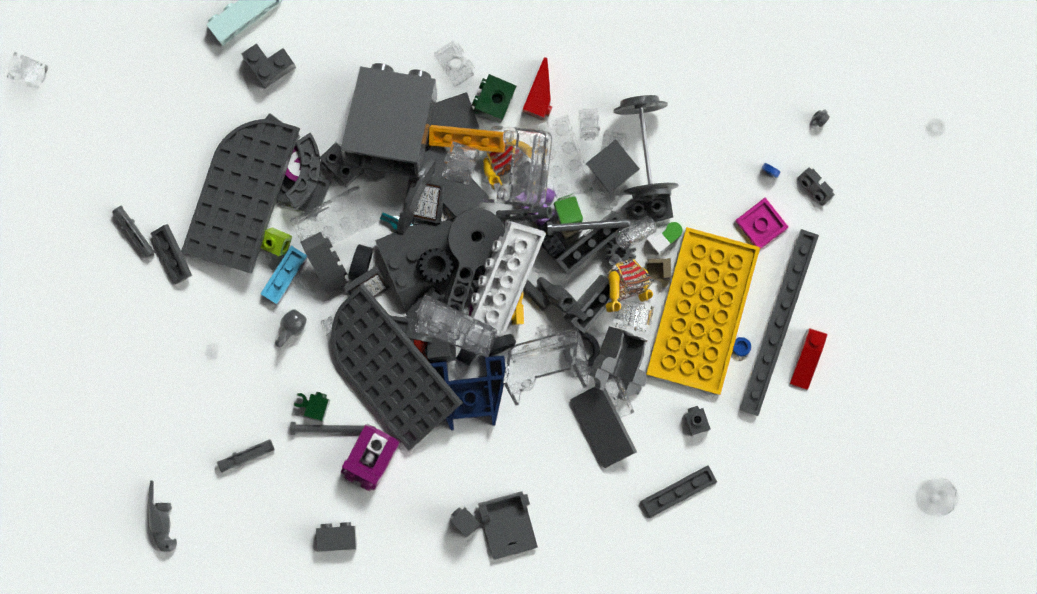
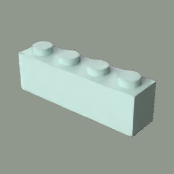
[206,0,283,46]

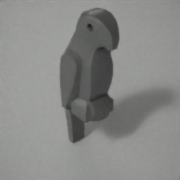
[537,277,588,321]
[149,480,177,552]

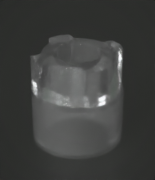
[320,316,334,337]

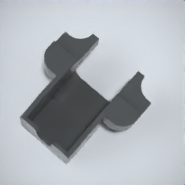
[589,326,648,401]

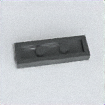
[150,224,193,284]

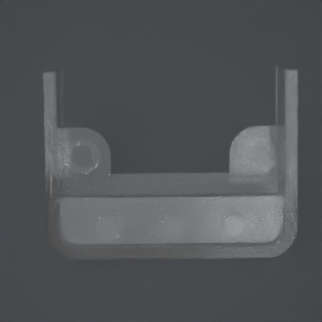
[483,126,552,208]
[503,329,589,406]

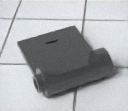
[478,491,538,560]

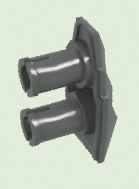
[626,196,674,224]

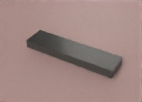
[640,465,717,518]

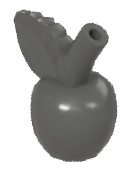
[275,309,307,347]

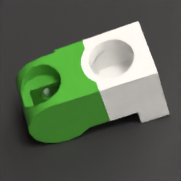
[646,222,683,255]

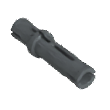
[112,205,155,259]
[496,206,553,222]
[217,439,275,473]

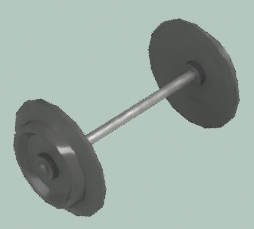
[613,95,679,201]

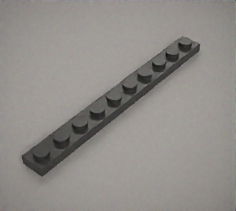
[740,229,819,416]

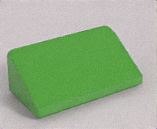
[554,196,583,224]

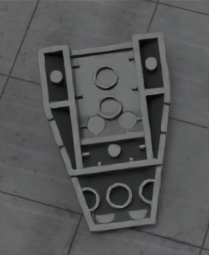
[375,219,480,311]

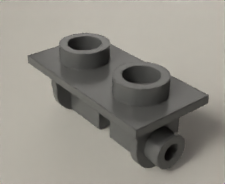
[797,167,835,206]

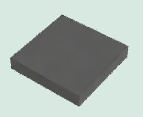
[586,139,640,193]

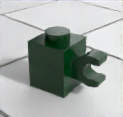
[294,391,331,422]

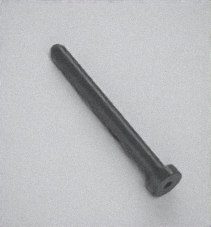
[545,219,631,235]
[290,422,376,435]

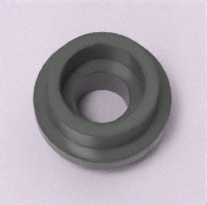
[812,109,830,127]

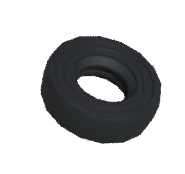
[482,334,516,357]

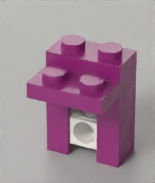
[340,423,401,491]

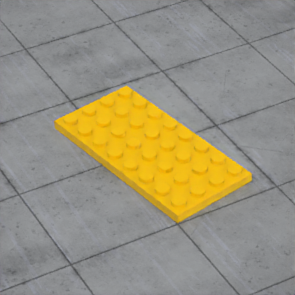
[646,227,760,395]

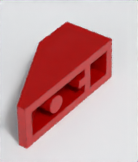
[522,57,553,121]
[790,328,828,390]

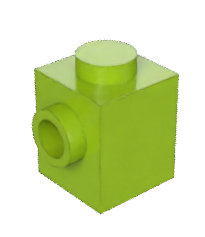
[261,227,292,256]

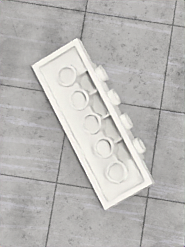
[467,221,546,337]

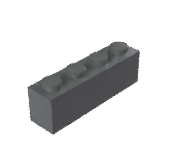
[553,211,626,275]

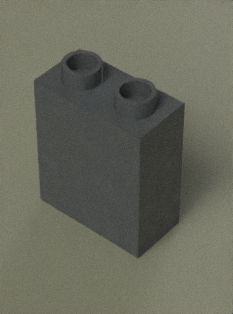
[341,63,437,178]

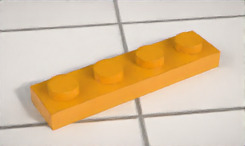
[429,125,506,153]

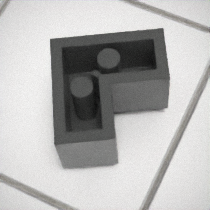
[241,43,296,89]

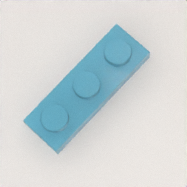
[260,246,307,304]

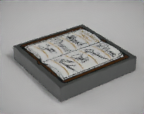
[405,178,446,223]
[344,266,390,297]

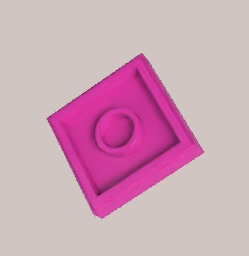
[735,197,789,249]

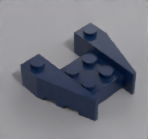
[430,355,506,430]

